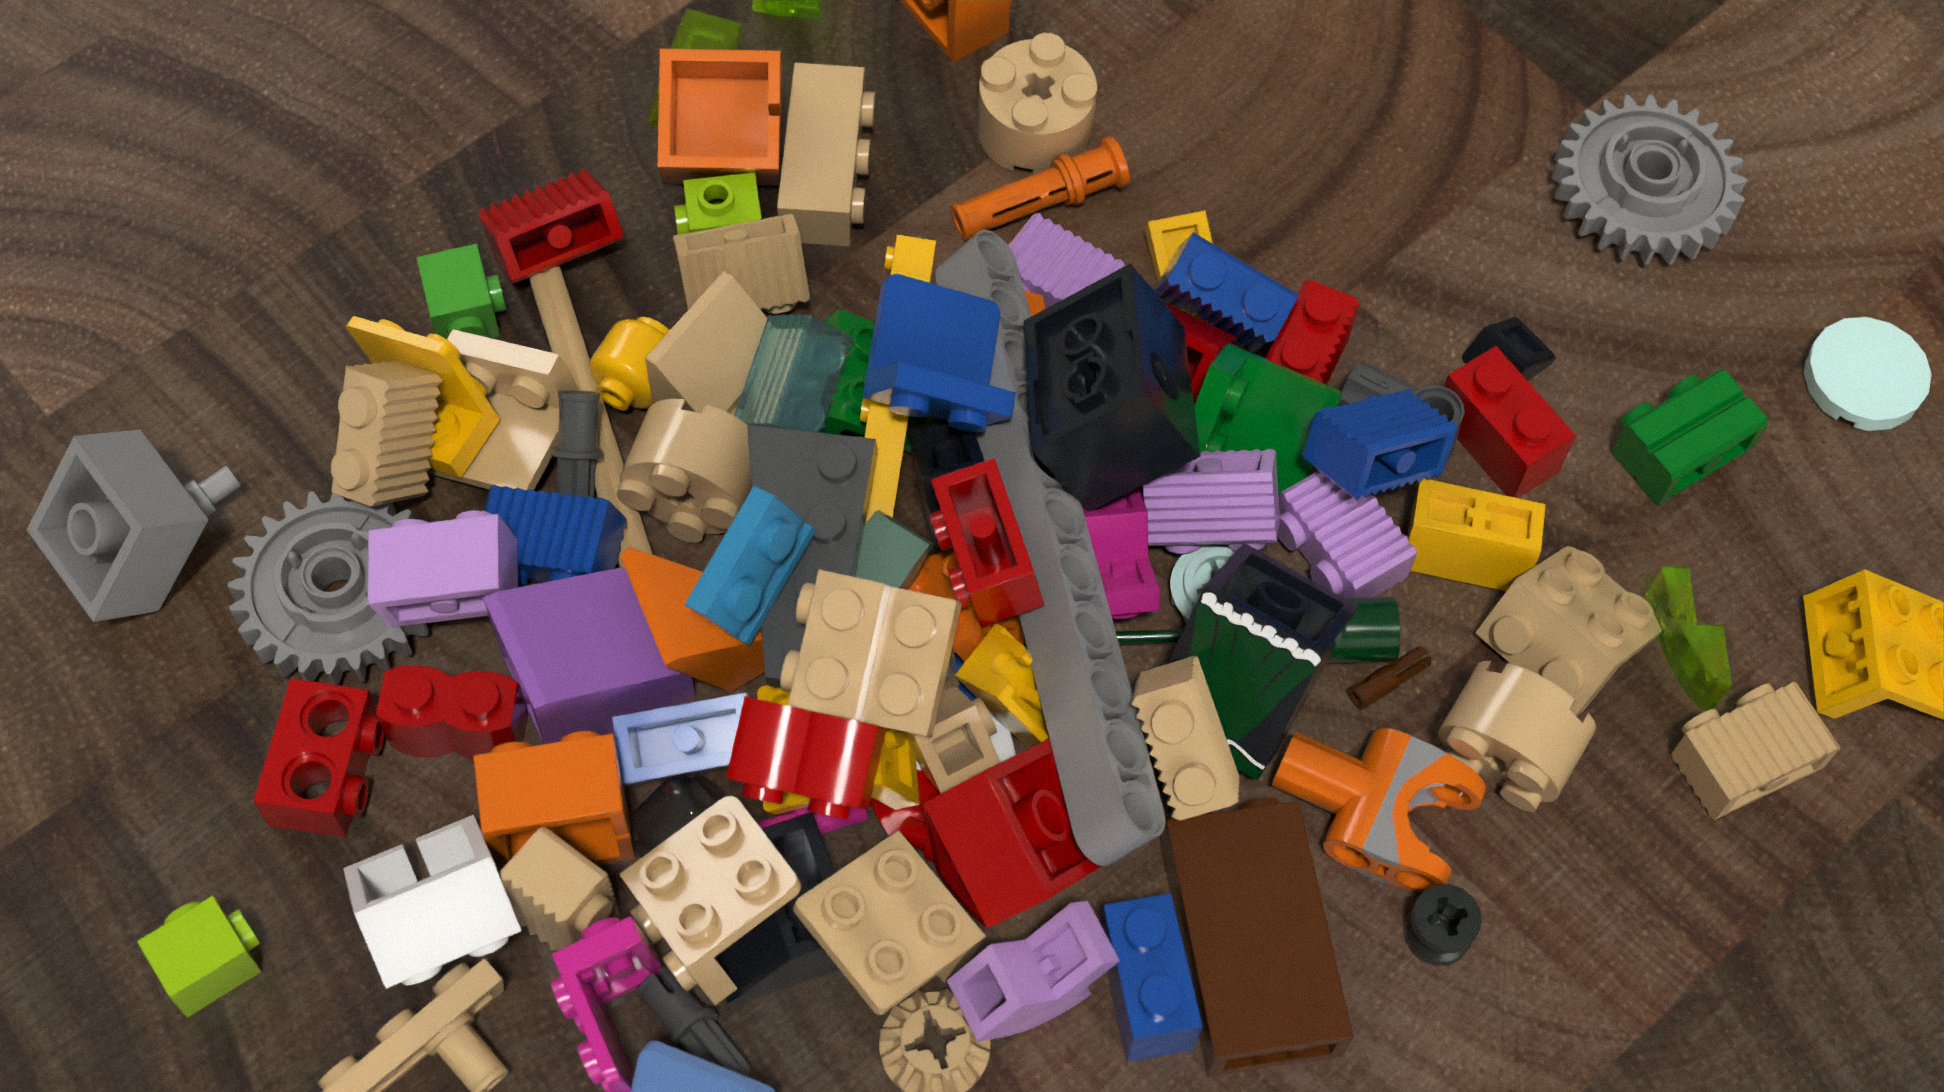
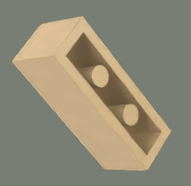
[777,63,876,247]

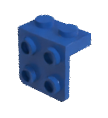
[862,274,1016,432]

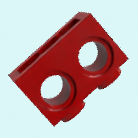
[253,678,385,838]

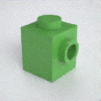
[416,244,506,339]

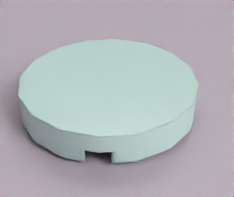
[1803,317,1932,431]

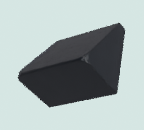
[1462,317,1556,381]

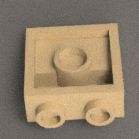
[781,570,962,738]

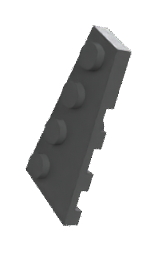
[747,425,878,688]

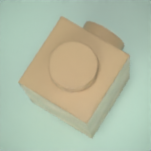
[904,684,1001,793]

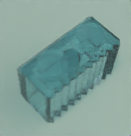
[734,314,854,433]

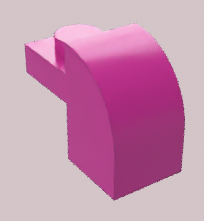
[1082,488,1160,619]

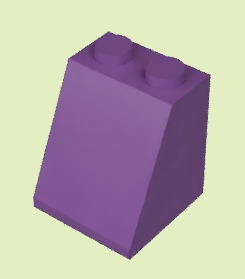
[483,567,696,744]

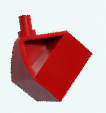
[899,738,1102,929]

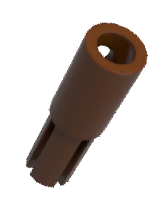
[1348,646,1432,710]

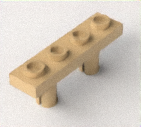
[318,958,509,1092]

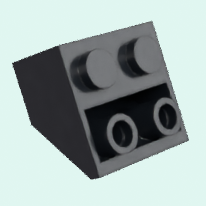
[715,812,839,1008]

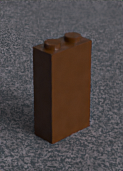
[1160,798,1354,1077]

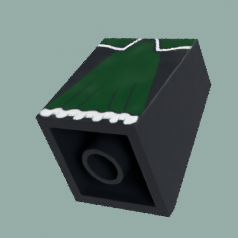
[1167,543,1359,781]

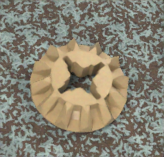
[879,988,990,1092]

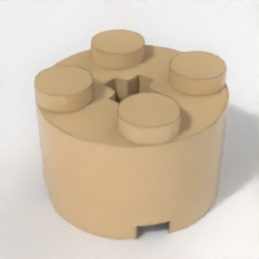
[978,33,1097,174]
[616,399,752,543]
[1438,661,1596,812]

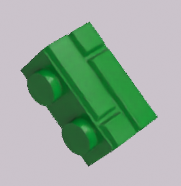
[1612,369,1768,505]

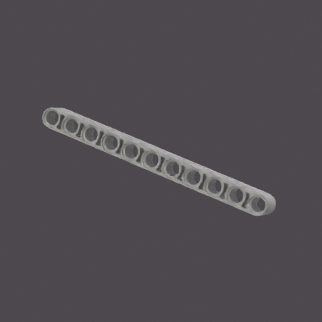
[935,230,1166,866]

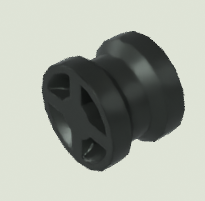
[1404,884,1482,966]

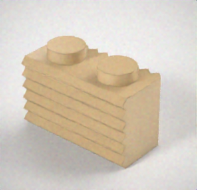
[673,214,810,314]
[331,360,442,507]
[1131,657,1240,821]
[1671,682,1840,820]
[501,826,621,951]

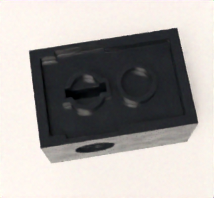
[1024,263,1201,512]

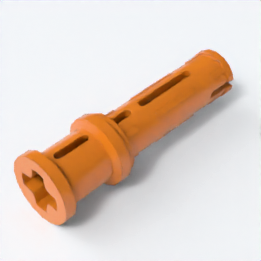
[950,136,1130,241]

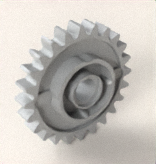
[1552,95,1747,265]
[227,491,429,685]

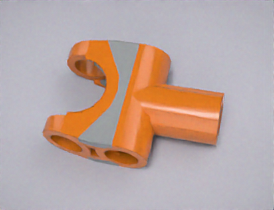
[1272,728,1487,893]

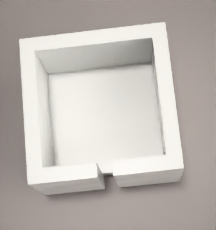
[343,815,521,988]

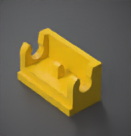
[1405,478,1546,591]
[955,623,1049,749]

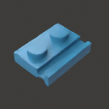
[684,486,816,646]

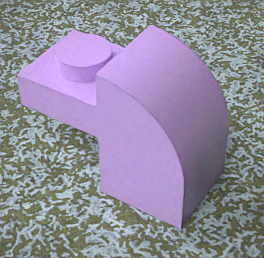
[947,901,1120,1042]

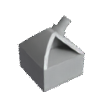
[27,429,241,622]

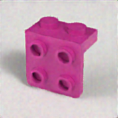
[550,916,664,1092]

